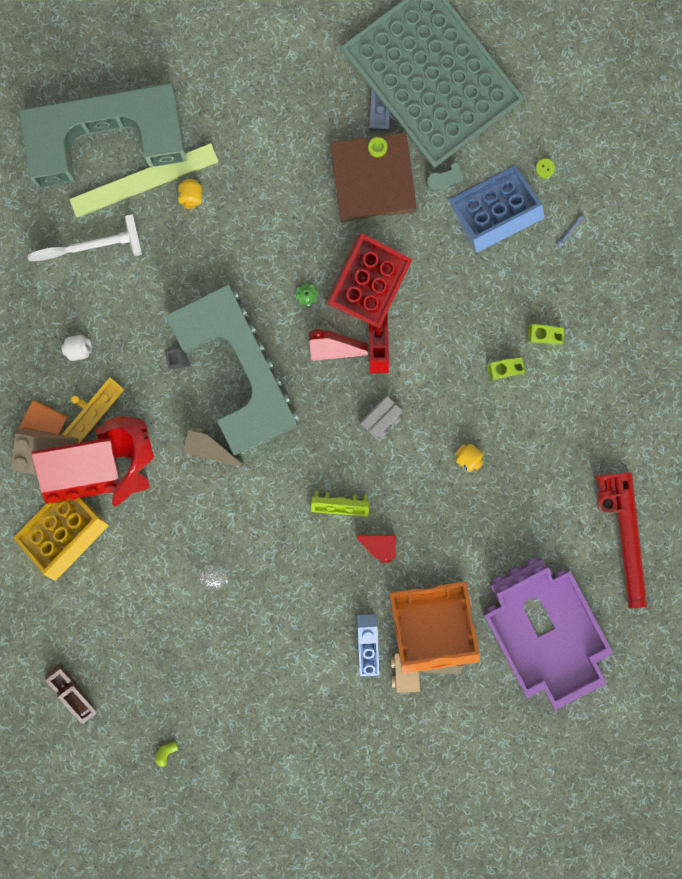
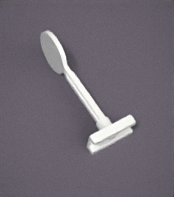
[27,214,142,261]

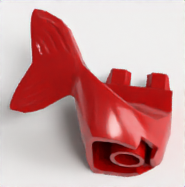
[96,416,154,506]

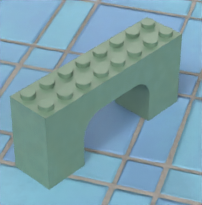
[19,83,188,188]
[166,285,300,456]

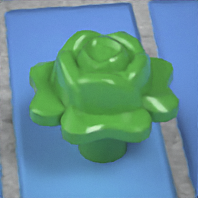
[295,283,318,307]

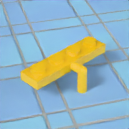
[62,377,125,443]

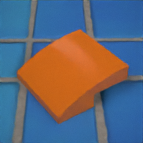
[18,400,68,435]

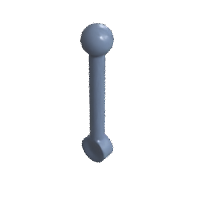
[557,214,584,247]

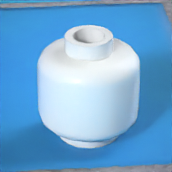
[62,335,92,361]

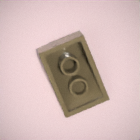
[11,427,78,474]
[183,428,243,467]

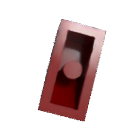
[357,535,396,563]

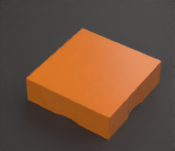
[390,581,480,674]

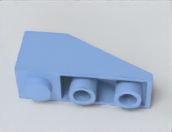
[357,614,379,676]

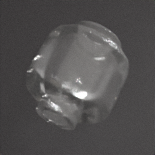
[198,565,228,590]

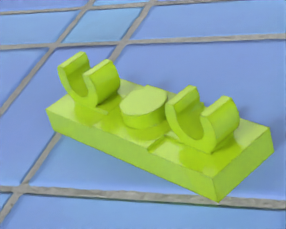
[311,491,370,517]

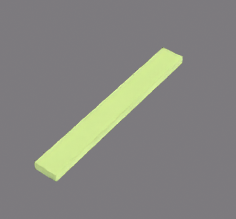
[69,143,218,218]

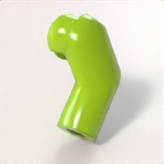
[155,741,179,767]

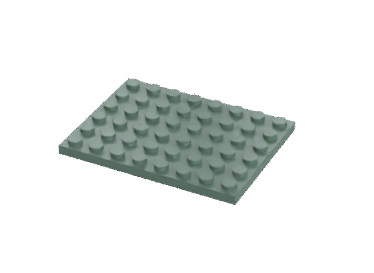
[340,0,524,169]

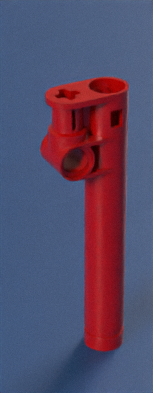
[594,472,647,608]

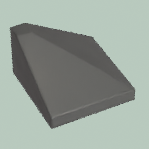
[165,347,191,370]

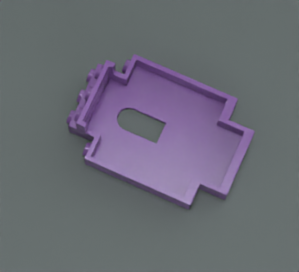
[483,557,613,710]

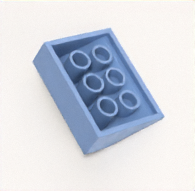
[448,165,545,253]

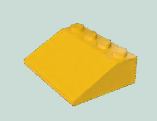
[13,497,109,581]

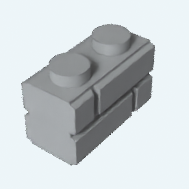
[360,396,403,439]

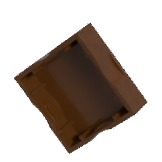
[330,133,417,222]

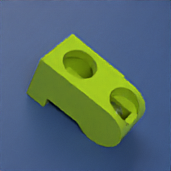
[526,324,565,344]
[486,357,525,381]

